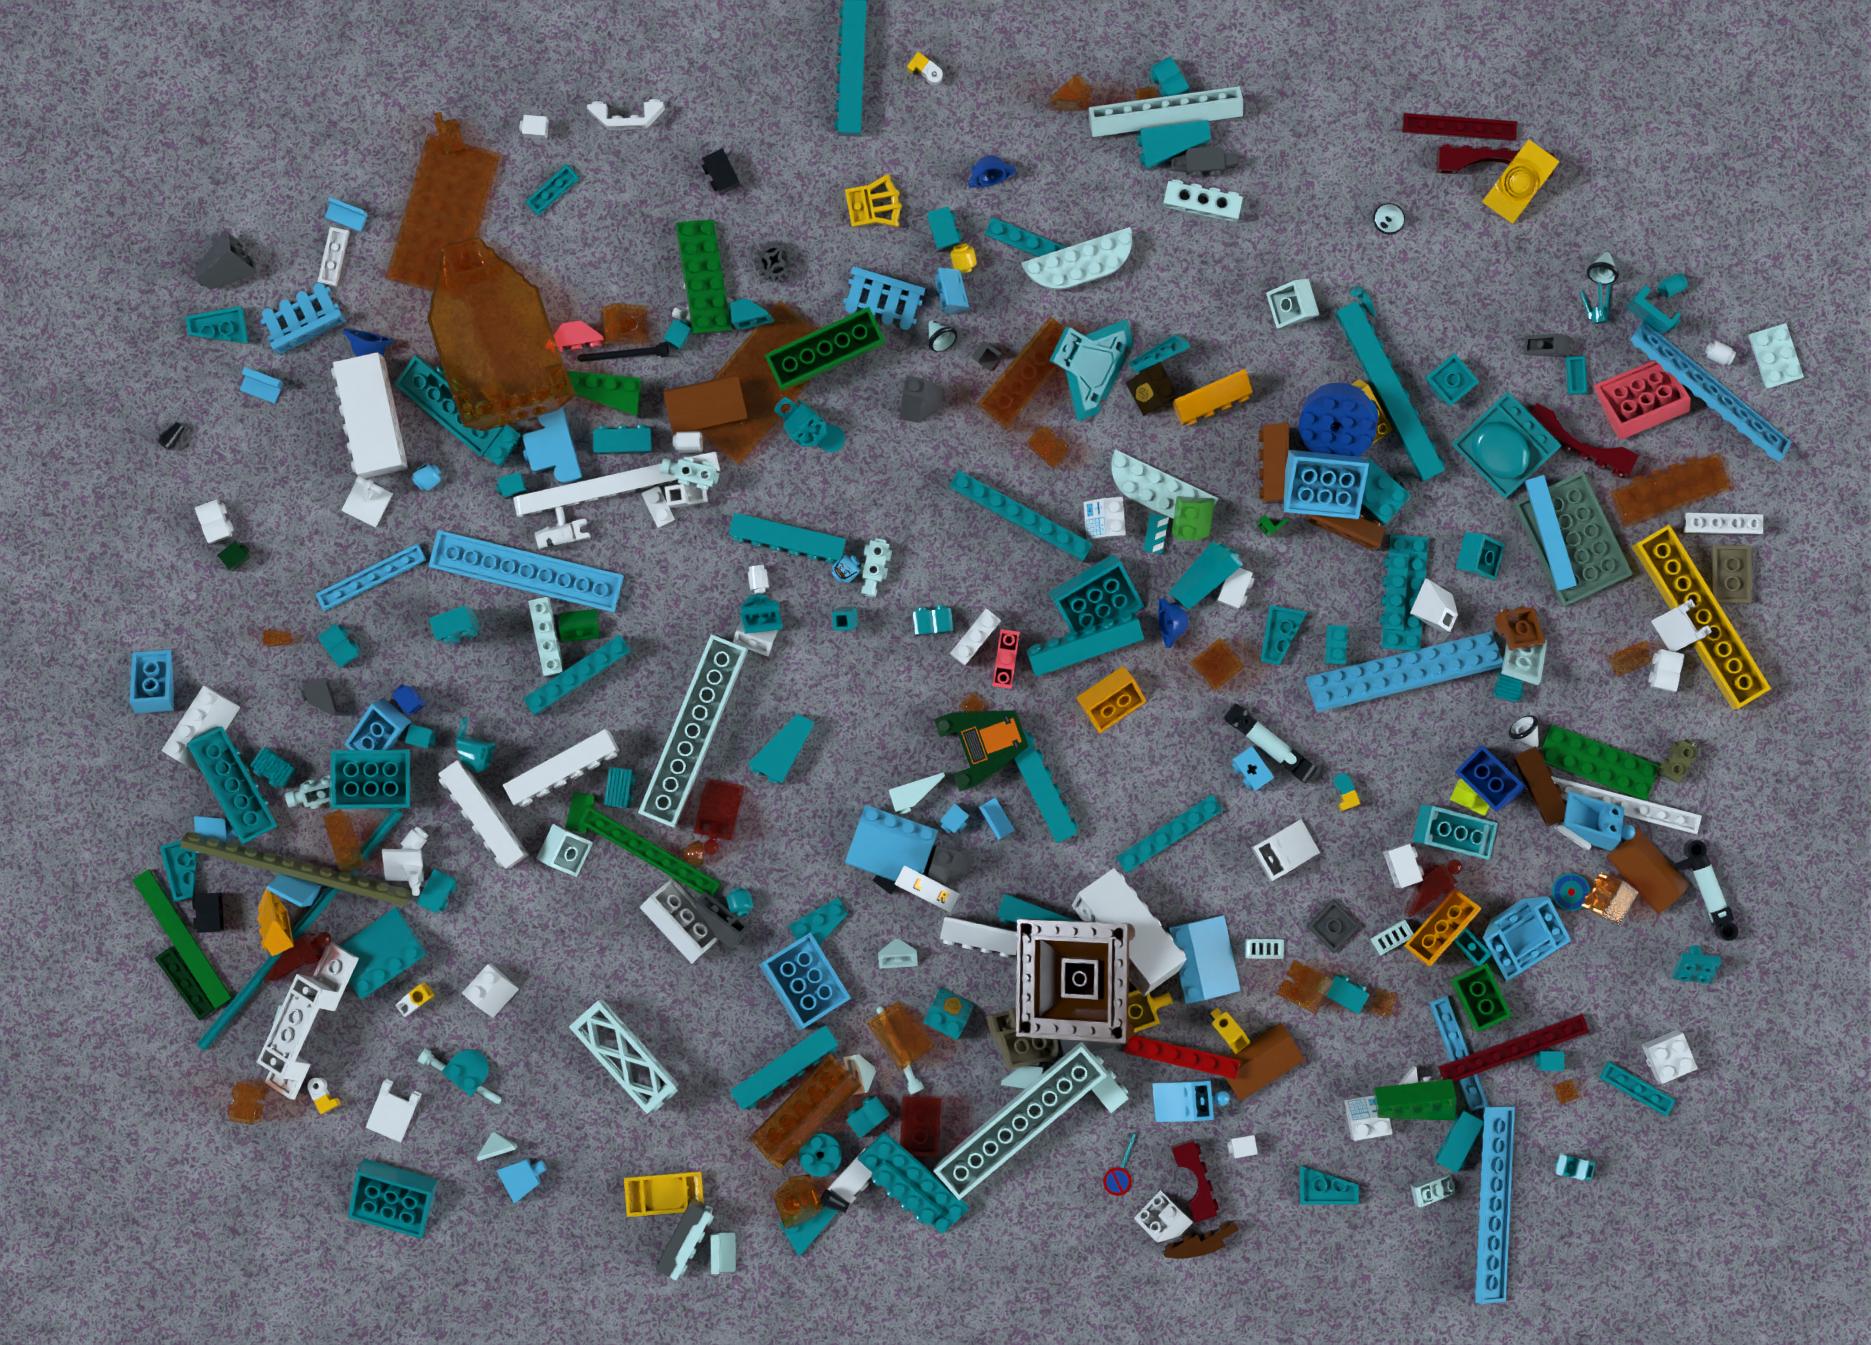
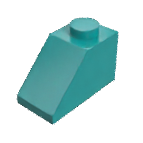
[730,298,774,331]

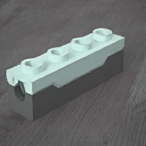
[656,1198,714,1280]

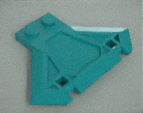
[1049,319,1133,421]

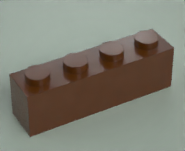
[1512,746,1567,826]

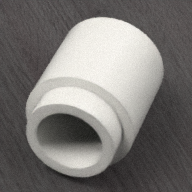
[1705,340,1736,366]
[748,565,769,594]
[401,826,429,850]

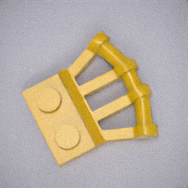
[845,174,902,228]

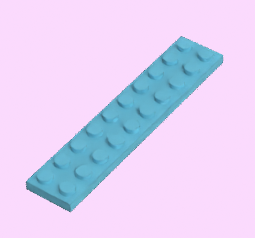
[1630,320,1792,462]
[428,530,624,613]
[1306,631,1503,712]
[1475,1106,1515,1304]

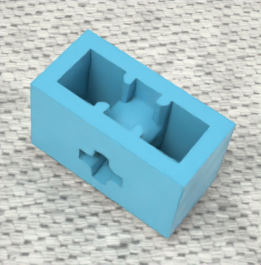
[1231,746,1274,791]

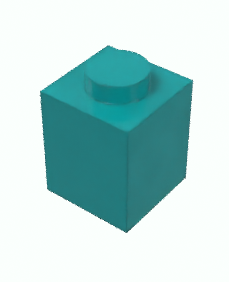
[663,319,692,350]
[496,472,527,499]
[832,607,858,631]
[405,724,437,749]
[1534,1050,1564,1071]

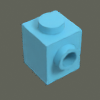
[940,803,969,833]

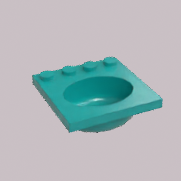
[1451,391,1562,499]

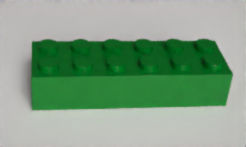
[765,307,886,393]

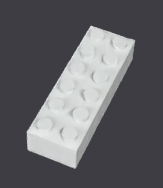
[503,729,620,807]
[438,760,529,869]

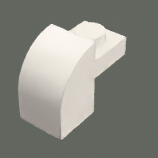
[665,484,708,508]

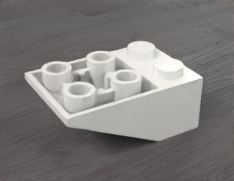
[1251,819,1320,881]

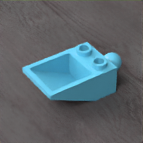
[1564,791,1635,851]
[1152,1078,1230,1122]

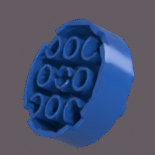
[1299,383,1378,457]

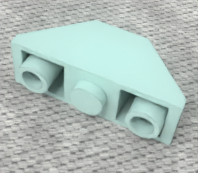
[1410,1175,1455,1207]

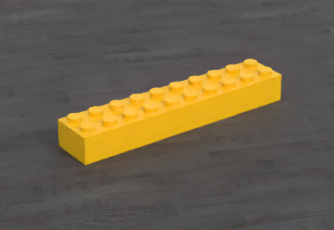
[1631,524,1771,710]

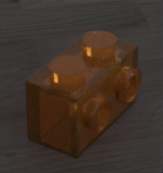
[1026,425,1070,470]

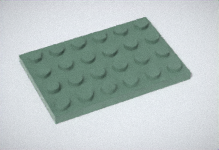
[1513,471,1633,607]

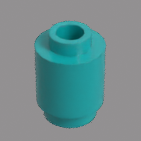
[1657,273,1688,298]

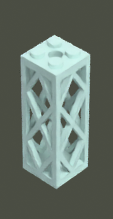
[569,999,679,1114]

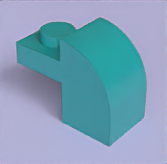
[1555,1154,1596,1181]

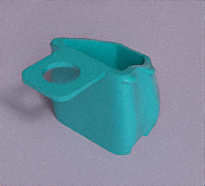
[774,397,827,447]
[456,717,496,773]

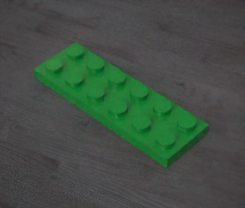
[675,219,732,335]
[1541,725,1659,801]

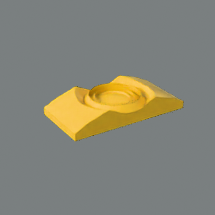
[1482,139,1560,224]
[624,1171,704,1217]

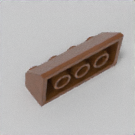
[1258,422,1289,504]
[1304,514,1386,551]

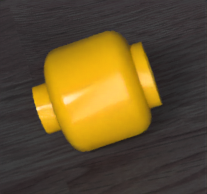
[950,243,977,273]

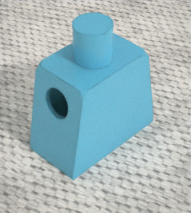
[194,816,237,853]
[497,1158,547,1203]

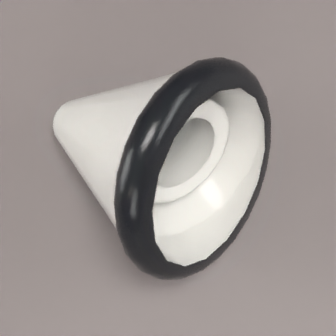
[1509,715,1539,747]

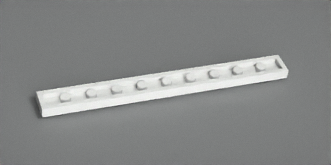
[1512,767,1702,834]

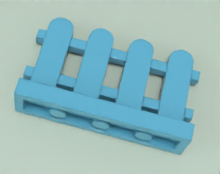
[843,266,927,330]
[260,283,347,355]

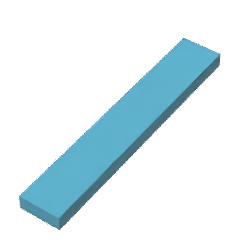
[1524,475,1577,591]
[315,543,427,611]
[1429,996,1489,1112]

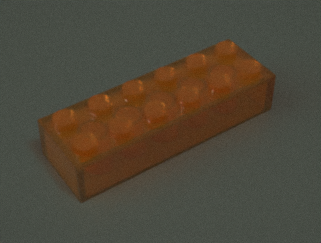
[977,316,1065,431]
[749,1054,862,1169]

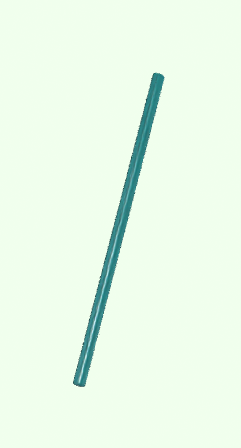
[197,808,403,1050]

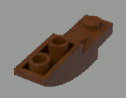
[1162,1220,1239,1259]

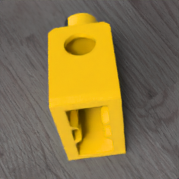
[1210,1008,1251,1054]

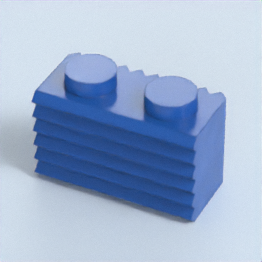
[392,684,426,716]

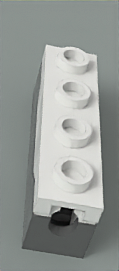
[1681,513,1763,536]

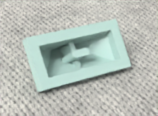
[878,939,918,969]
[843,1054,876,1095]
[477,1132,518,1161]

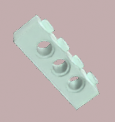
[1162,180,1243,223]
[528,597,565,677]

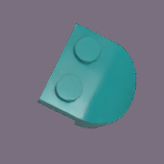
[740,594,783,634]
[441,1049,489,1097]

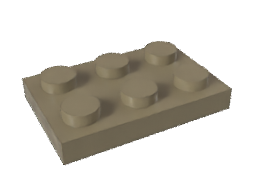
[1711,545,1752,604]

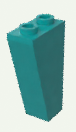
[1137,120,1211,170]
[1168,541,1243,610]
[748,713,815,785]

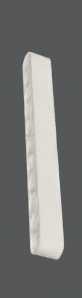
[513,452,720,517]

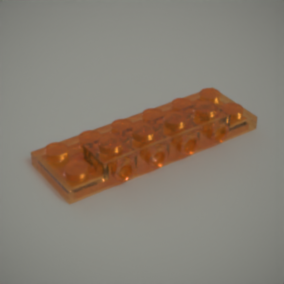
[1610,453,1732,527]

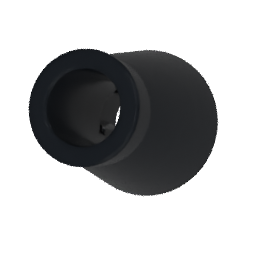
[157,422,185,451]
[819,1189,850,1213]

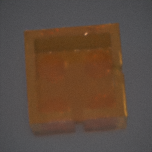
[1189,637,1245,692]
[1582,872,1639,925]
[1276,960,1333,1015]
[228,1079,268,1125]

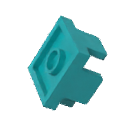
[1424,353,1479,407]

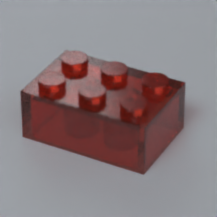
[900,1094,942,1157]

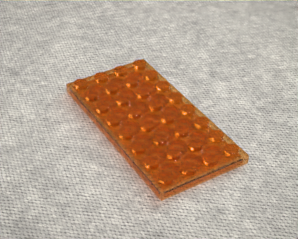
[385,134,501,300]
[696,300,816,466]

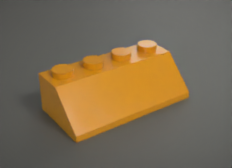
[1172,369,1253,427]
[1404,888,1482,967]

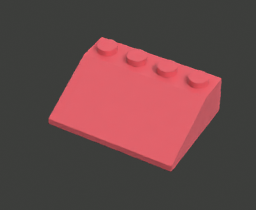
[1594,361,1691,440]

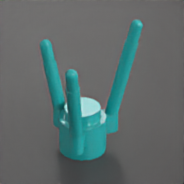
[1580,282,1611,323]

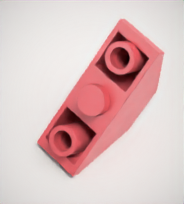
[546,320,605,354]
[992,629,1020,689]

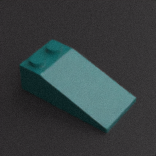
[1412,804,1498,860]

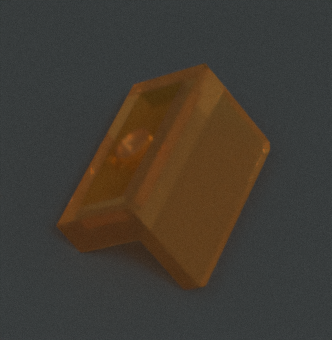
[434,112,465,155]
[1607,640,1652,677]

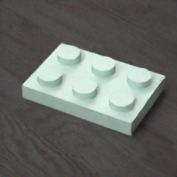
[1748,323,1804,389]
[1501,640,1547,685]

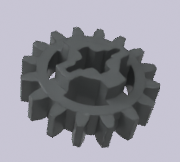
[754,240,796,283]

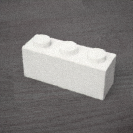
[950,609,1001,666]
[827,1147,872,1206]

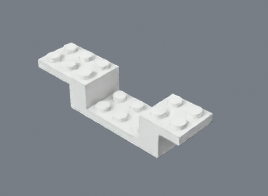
[257,942,359,1100]

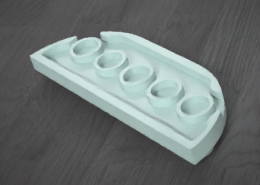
[1022,227,1132,290]
[1111,449,1219,519]

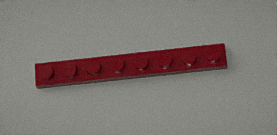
[1438,1014,1589,1082]

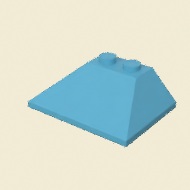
[1483,896,1571,982]

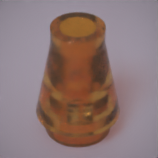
[263,628,291,647]

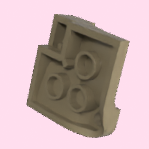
[986,1008,1058,1071]

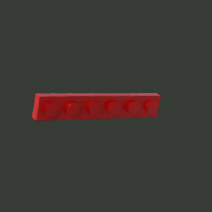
[1123,1035,1241,1079]

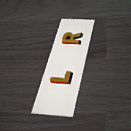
[895,865,960,913]

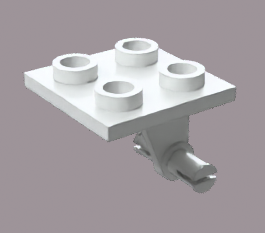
[341,476,393,527]
[382,849,424,896]

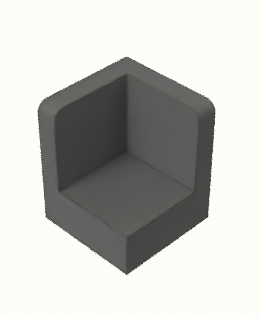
[972,340,1002,371]

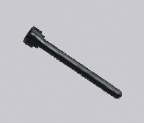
[577,342,669,362]

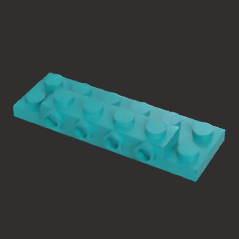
[394,354,504,457]
[1379,534,1428,651]
[186,726,277,845]
[858,1131,969,1234]

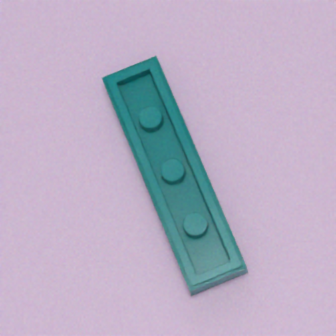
[1598,1061,1676,1117]

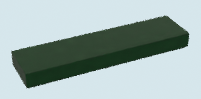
[155,947,215,1020]

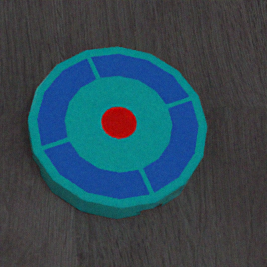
[1551,873,1591,911]

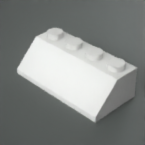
[161,686,241,772]
[640,877,719,964]
[940,916,1017,958]

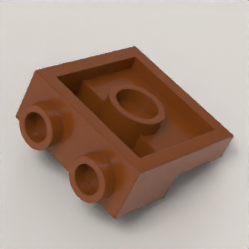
[1494,606,1546,651]

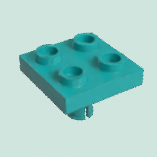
[1672,945,1721,984]

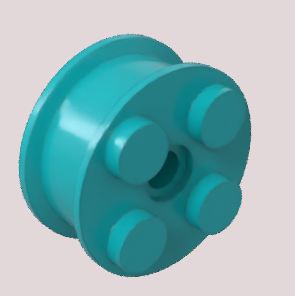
[799,1132,842,1177]

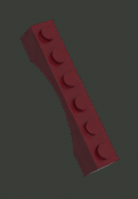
[1436,144,1554,180]
[1530,403,1639,478]

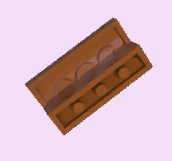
[663,375,748,434]
[1607,828,1689,915]
[1225,1022,1305,1102]

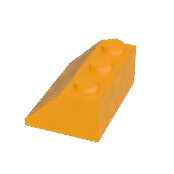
[1076,666,1147,734]
[257,886,293,956]

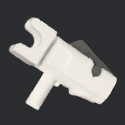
[535,507,591,550]

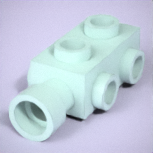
[660,457,720,490]
[859,538,892,597]
[285,775,330,809]

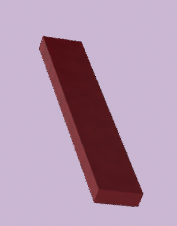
[1402,113,1518,141]

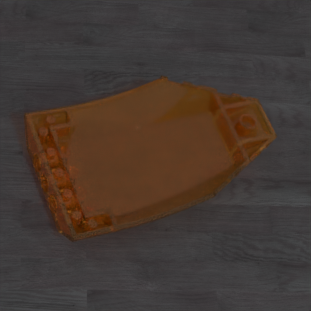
[427,237,575,431]

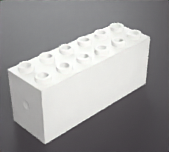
[331,352,408,479]
[1072,868,1187,997]

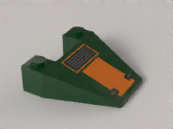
[934,710,1029,792]

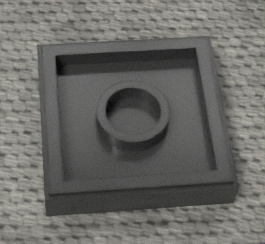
[1306,899,1361,954]

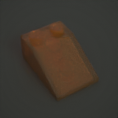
[867,1001,935,1071]

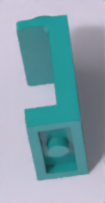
[1625,285,1681,335]

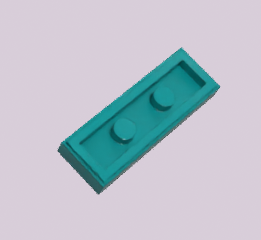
[525,164,580,216]

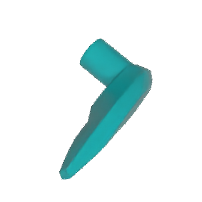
[1351,286,1376,317]

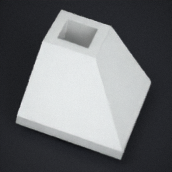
[1410,578,1458,632]
[1134,1190,1193,1243]

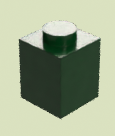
[218,541,251,571]

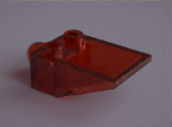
[693,778,745,855]
[1403,859,1463,917]
[264,931,332,983]

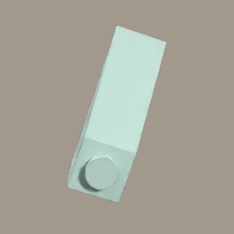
[889,772,945,815]

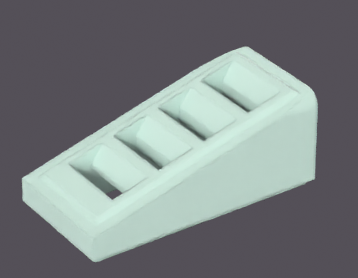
[1370,919,1414,956]
[1245,939,1284,959]

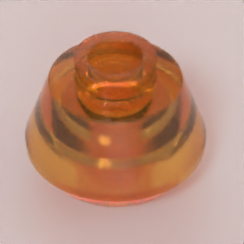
[684,840,704,867]

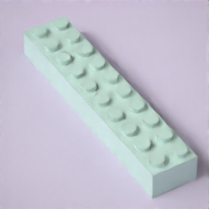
[638,634,748,828]
[934,1042,1107,1200]

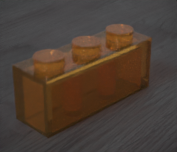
[322,809,365,873]

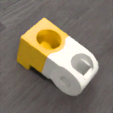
[907,52,943,85]
[395,982,435,1018]
[307,1077,341,1114]

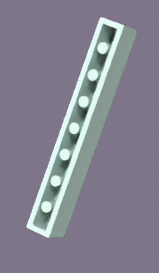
[1089,86,1243,137]

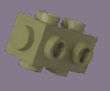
[1659,739,1699,783]

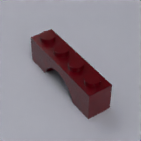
[1171,1139,1219,1223]

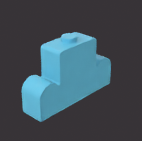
[523,404,583,484]

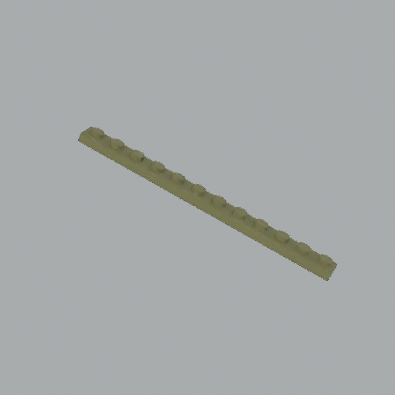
[180,832,412,907]

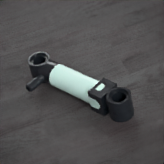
[1223,703,1318,784]
[1674,840,1739,941]

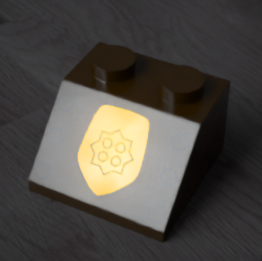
[1126,362,1178,416]

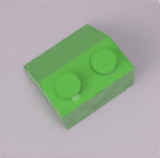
[1172,496,1215,541]

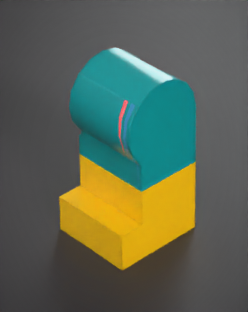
[1333,773,1360,811]

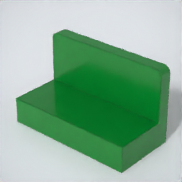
[1256,515,1289,538]
[559,609,600,642]
[565,791,596,834]

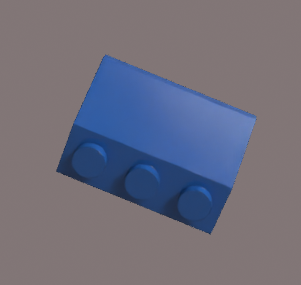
[1455,745,1526,812]

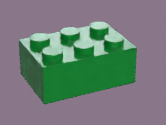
[1448,962,1512,1033]

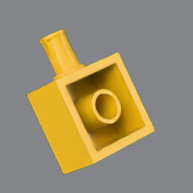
[1128,989,1173,1033]

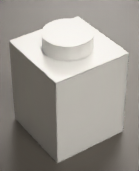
[519,115,549,139]
[1227,1133,1258,1158]

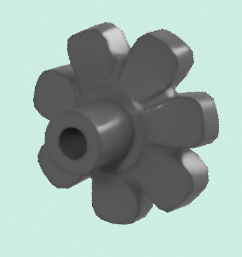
[1393,471,1418,491]

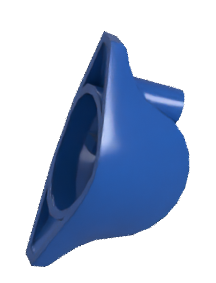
[968,155,1017,188]
[343,328,394,357]
[1158,598,1188,648]

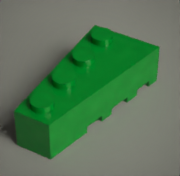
[562,370,643,419]
[1374,1079,1456,1121]

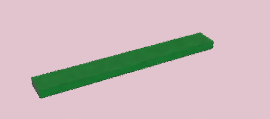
[578,805,721,897]
[132,869,232,1009]

